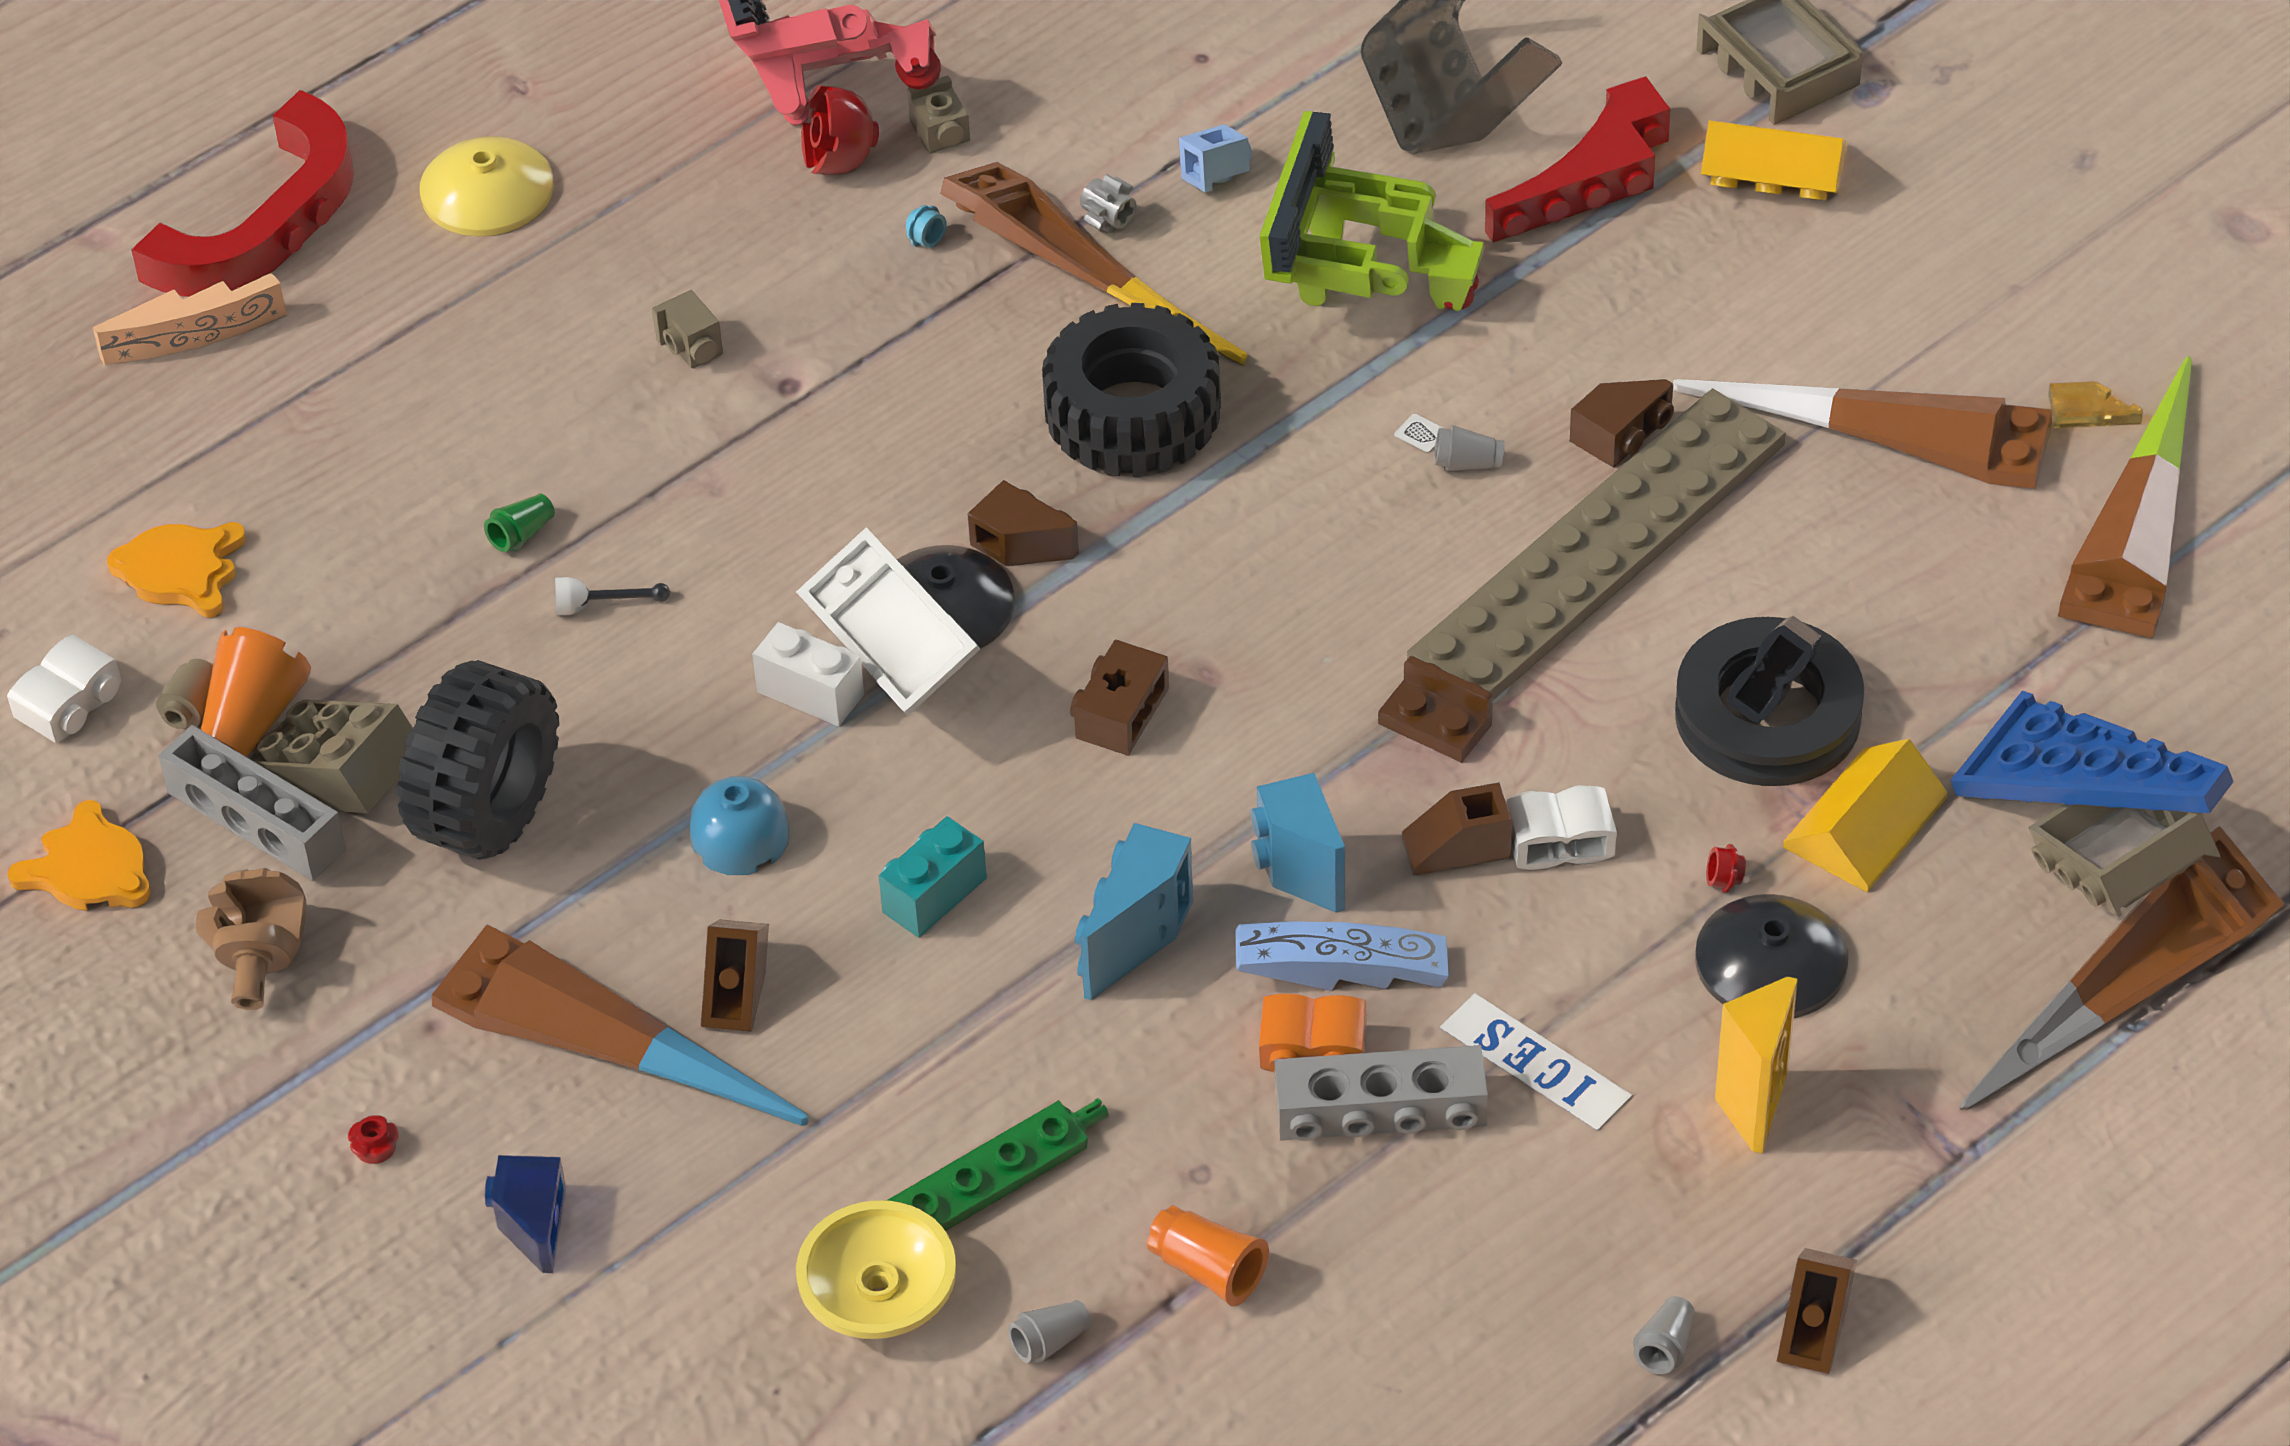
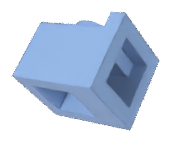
[1179,124,1252,193]

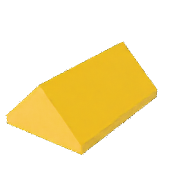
[1783,738,1948,893]
[1715,977,1798,1154]

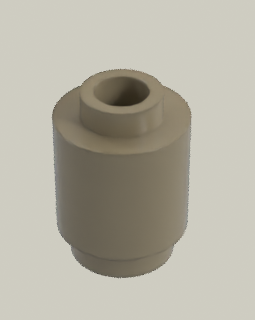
[156,659,213,729]

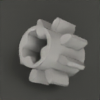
[1080,174,1136,233]

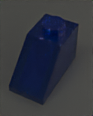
[485,1155,566,1273]

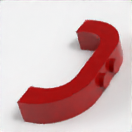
[131,90,354,297]

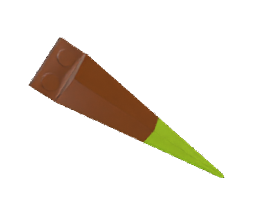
[2058,355,2192,638]

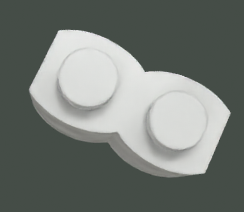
[7,634,122,743]
[1506,785,1617,870]

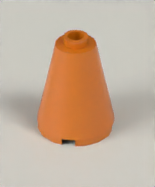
[201,627,311,757]

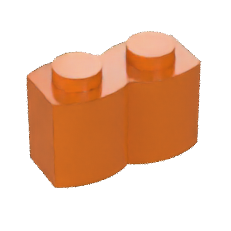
[1259,994,1367,1073]

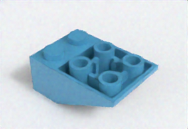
[1075,823,1193,1000]

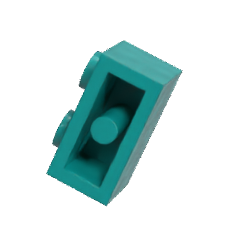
[878,816,987,938]

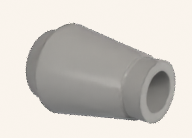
[1434,425,1504,471]
[1633,1296,1695,1374]
[1008,1300,1091,1363]

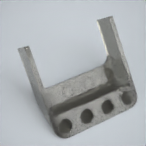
[1361,0,1562,155]

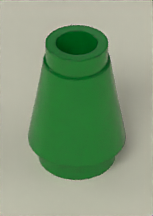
[484,493,555,552]

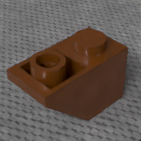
[1569,379,1674,468]
[967,480,1079,566]
[1402,782,1512,875]

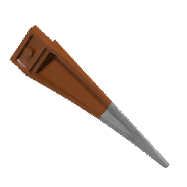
[1960,826,2285,1109]

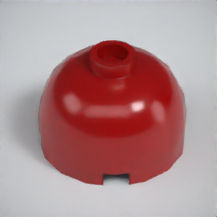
[801,85,879,175]

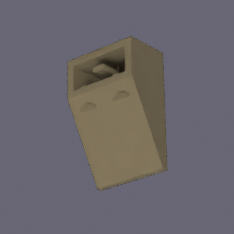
[249,699,413,813]

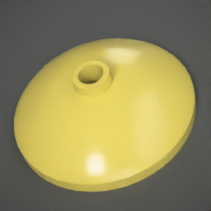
[419,136,554,236]
[796,1200,956,1339]

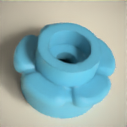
[905,205,947,248]

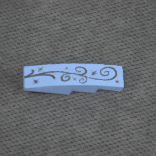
[1235,921,1449,991]

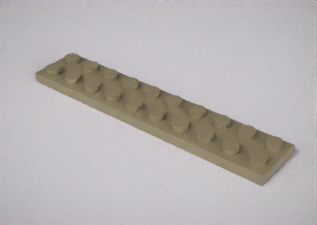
[1407,388,1786,701]

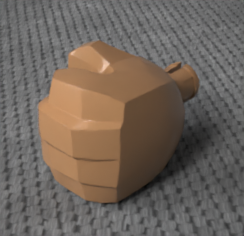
[195,868,306,1010]

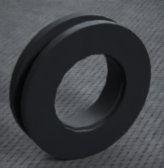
[1675,617,1864,786]

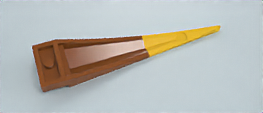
[940,162,1247,366]

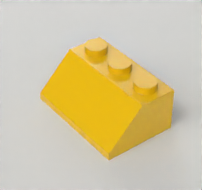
[1701,120,1848,201]

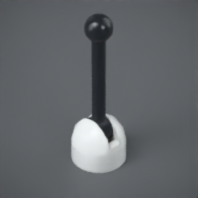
[555,577,670,616]

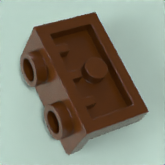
[1378,656,1493,763]

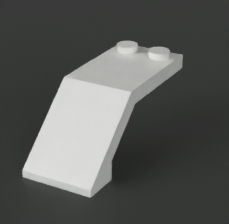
[796,527,980,716]

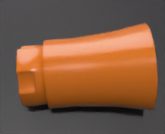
[1146,1205,1269,1307]

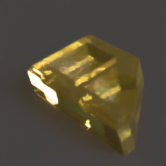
[2048,381,2143,428]

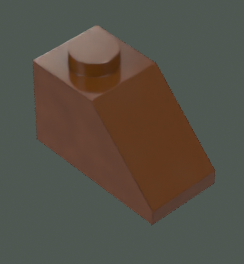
[701,919,769,1032]
[1776,1248,1857,1374]

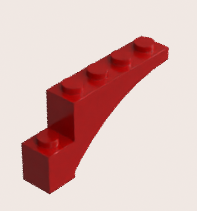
[1485,76,1671,243]

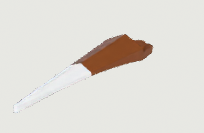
[1673,379,2053,489]

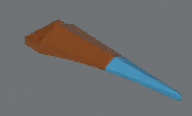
[431,924,808,1126]

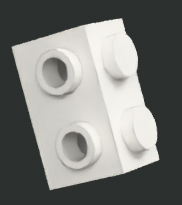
[752,622,864,727]

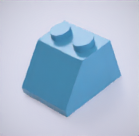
[1250,773,1345,913]

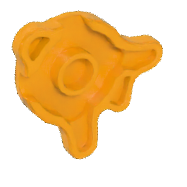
[107,522,246,618]
[7,800,151,911]

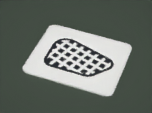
[1394,414,1443,452]

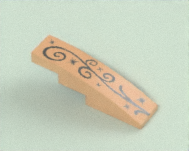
[93,273,287,365]

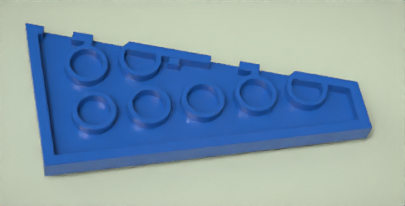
[1950,690,2234,813]

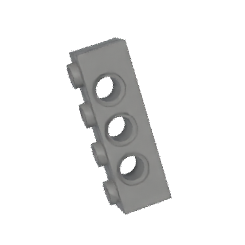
[158,725,346,881]
[1274,1045,1488,1141]

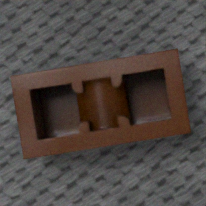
[1070,639,1169,756]

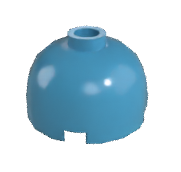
[690,776,789,875]

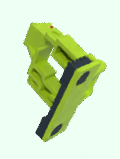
[1259,111,1484,311]

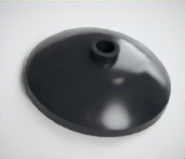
[897,545,1015,649]
[1695,894,1849,1018]

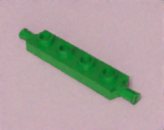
[886,1098,1109,1231]

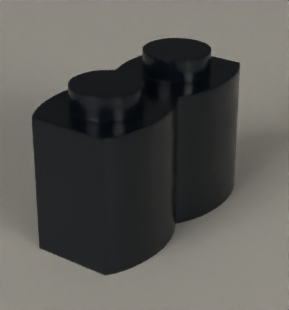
[1727,616,1821,724]

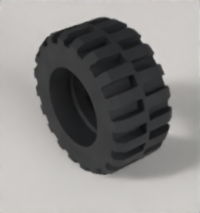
[1042,303,1221,477]
[397,660,560,860]

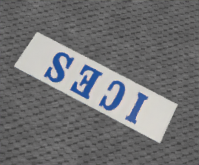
[1439,993,1632,1130]

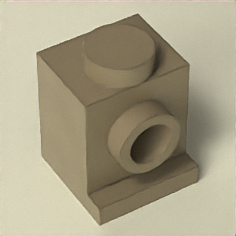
[907,75,970,154]
[652,289,723,368]

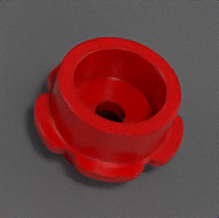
[1706,844,1746,893]
[348,1115,399,1164]

